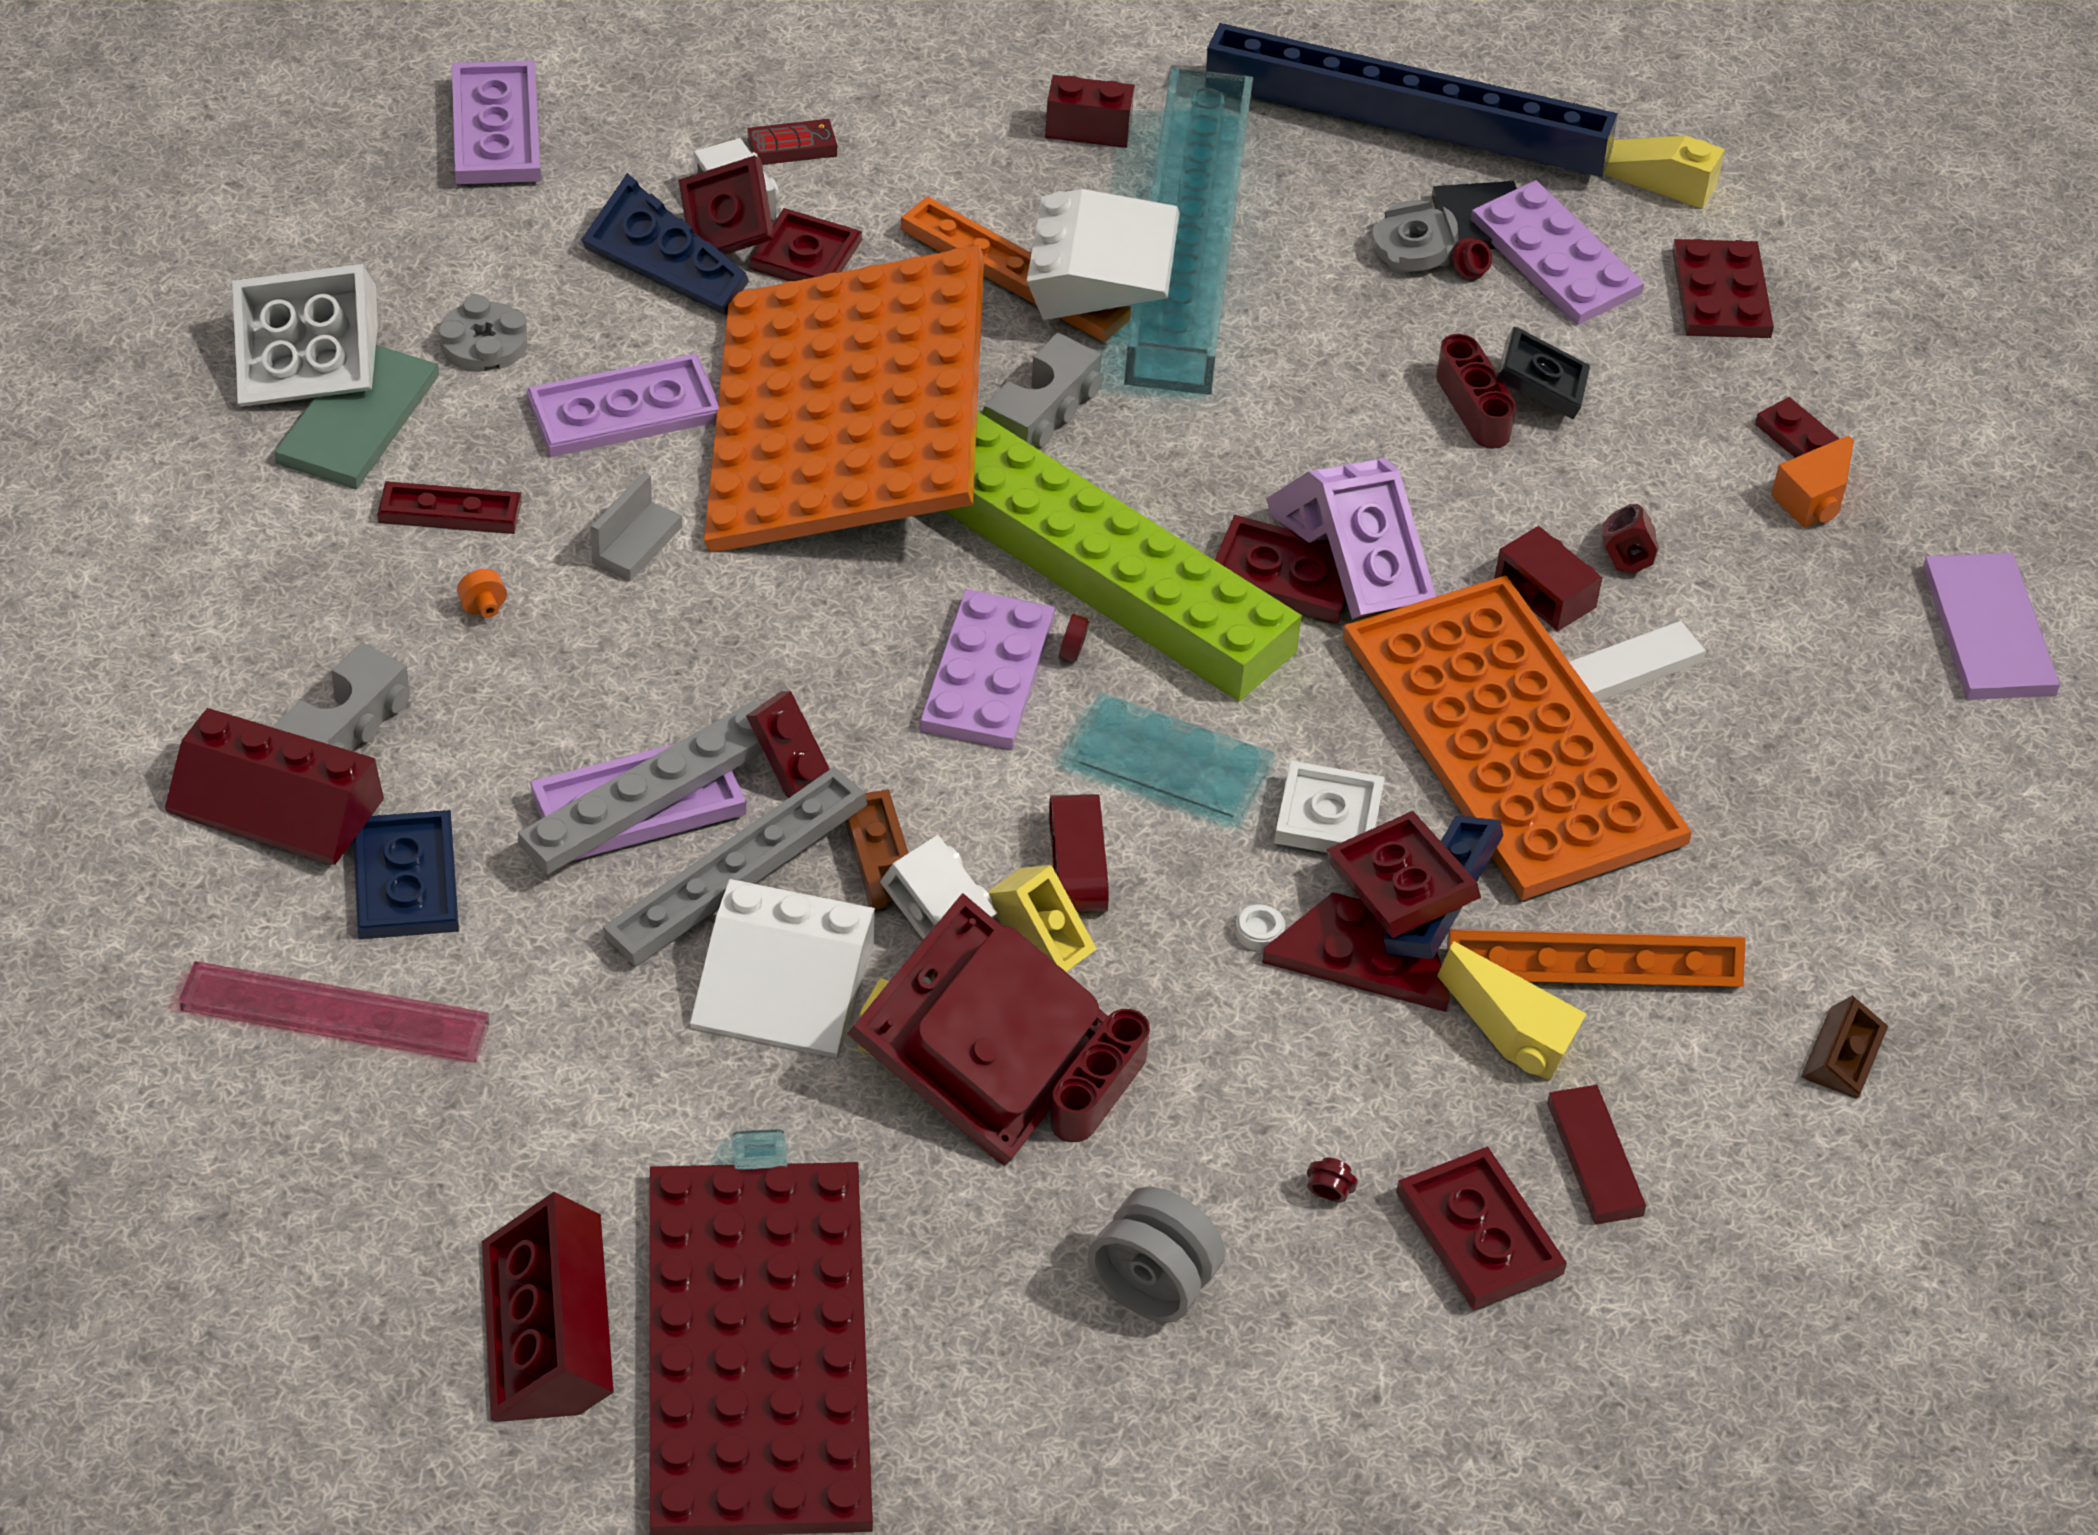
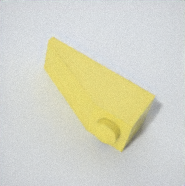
[1604,135,1725,209]
[1437,941,1587,1081]

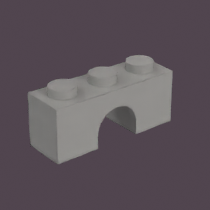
[983,332,1103,448]
[272,642,410,751]

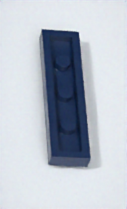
[1383,816,1503,959]

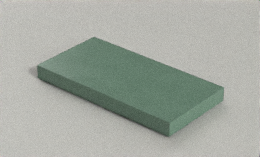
[275,345,439,489]

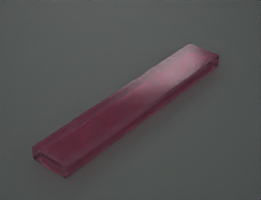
[179,961,489,1063]

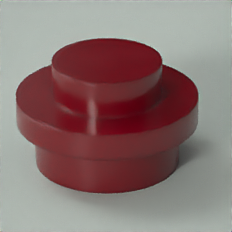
[1452,237,1492,280]
[1307,1157,1358,1203]

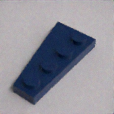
[581,173,749,315]

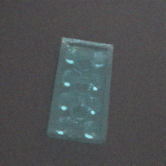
[1062,692,1275,828]

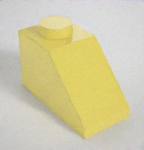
[987,865,1097,972]

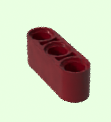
[1436,334,1516,449]
[1049,794,1109,913]
[1050,1009,1150,1142]

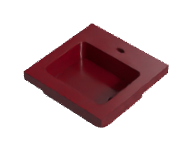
[847,893,1108,1166]

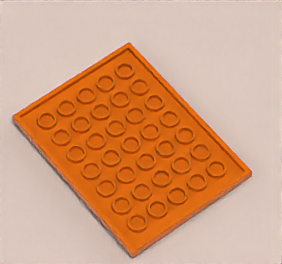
[704,245,984,552]

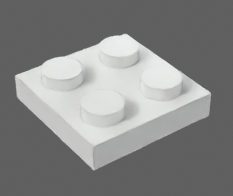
[1274,760,1385,853]

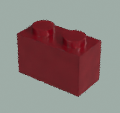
[1045,75,1135,148]
[1494,525,1603,632]

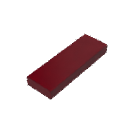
[377,481,522,534]
[1547,1084,1646,1225]

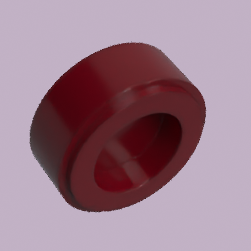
[1058,614,1090,663]

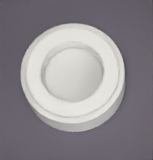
[1235,904,1285,952]

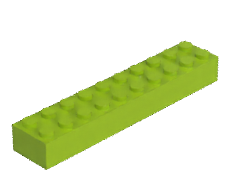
[943,411,1302,702]

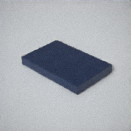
[353,810,459,940]

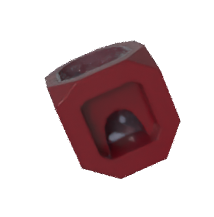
[1602,504,1659,574]

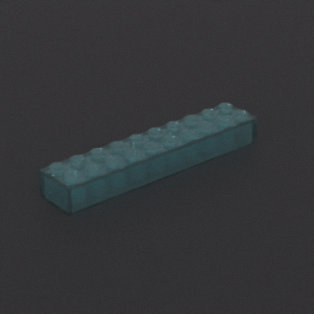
[1124,68,1253,395]

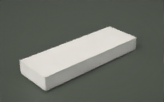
[1569,621,1706,701]

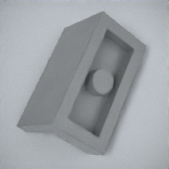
[591,472,682,581]

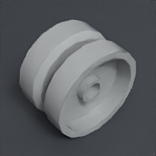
[1088,1186,1226,1323]

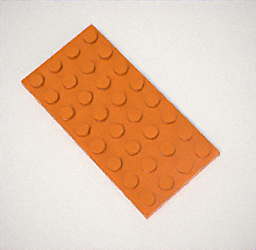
[1342,575,1692,901]

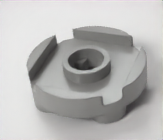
[1373,200,1459,275]
[439,295,527,372]

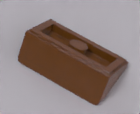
[1801,995,1888,1099]

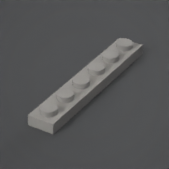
[518,700,764,875]
[603,767,867,967]

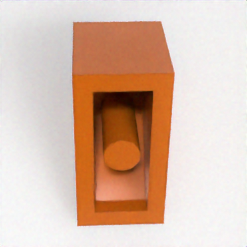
[1771,435,1854,528]

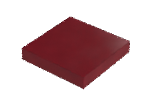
[678,155,775,255]
[749,208,862,281]

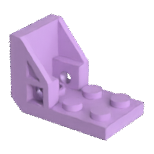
[1266,458,1436,620]

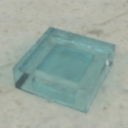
[732,1129,787,1169]

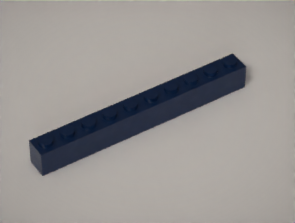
[1205,23,1618,177]

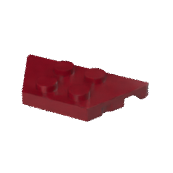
[1262,892,1450,1012]

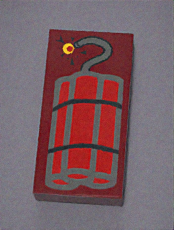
[747,119,838,165]

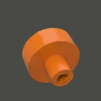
[457,569,507,618]

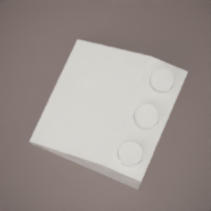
[1027,189,1180,320]
[232,264,378,407]
[690,879,875,1059]

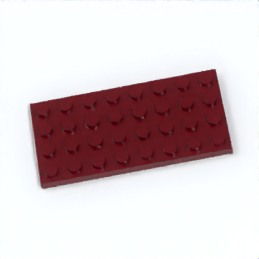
[650,1162,873,1535]

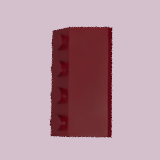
[165,708,384,865]
[482,1192,614,1422]

